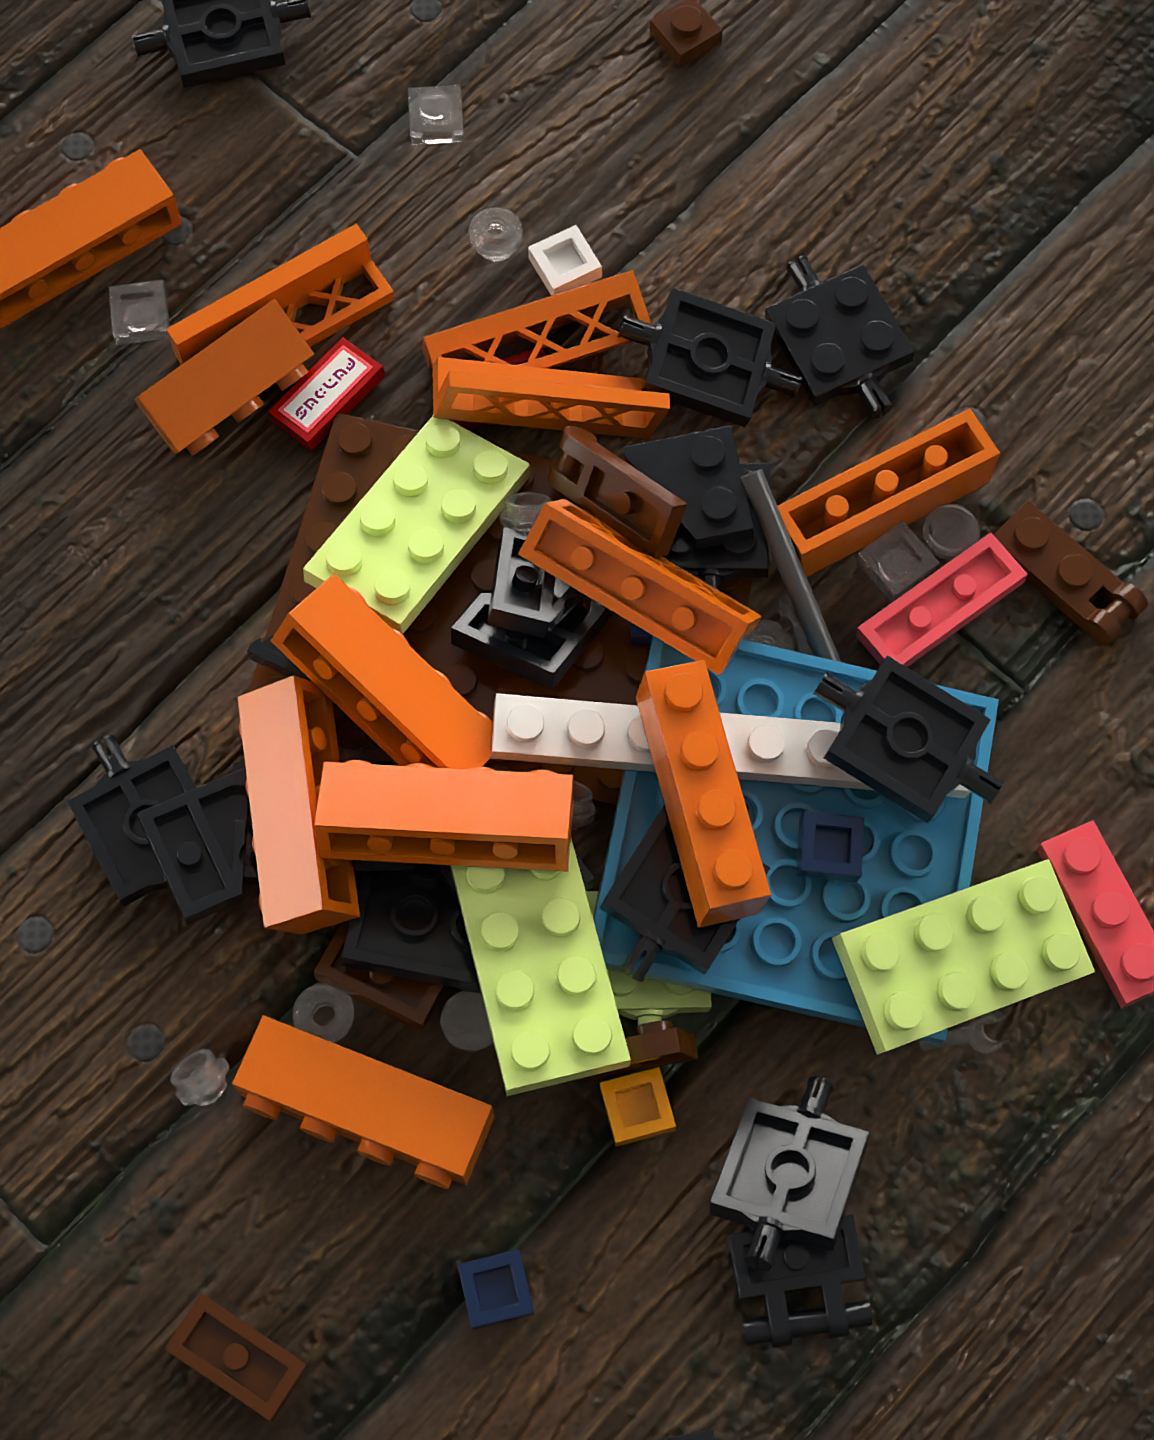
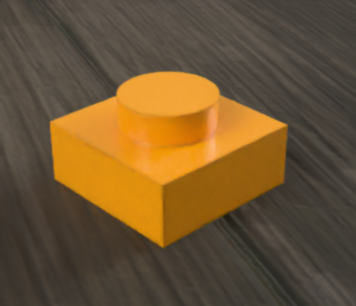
[600,1067,676,1147]

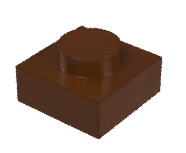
[650,0,723,68]

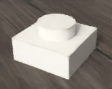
[528,225,602,296]

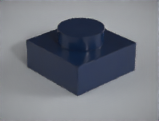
[796,811,864,883]
[458,1249,535,1330]

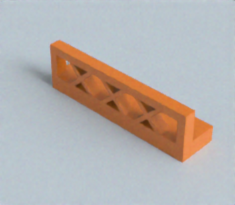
[166,223,395,365]
[422,270,652,369]
[432,357,670,439]
[518,499,762,675]

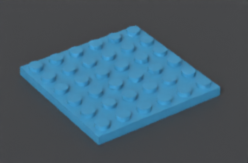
[593,635,999,1045]

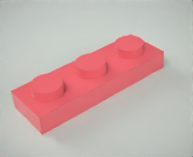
[855,532,1028,667]
[1037,820,1154,1009]

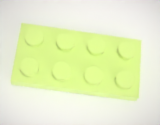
[303,415,530,634]
[450,838,631,1096]
[832,859,1095,1055]

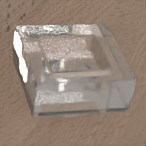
[408,85,464,145]
[108,280,170,345]
[856,521,939,602]

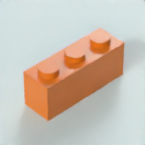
[134,298,314,456]

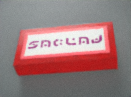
[268,337,386,451]

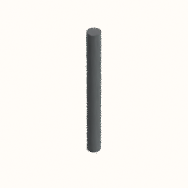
[740,469,841,662]

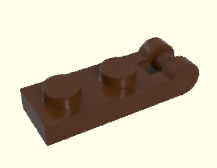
[547,426,687,558]
[993,501,1148,646]

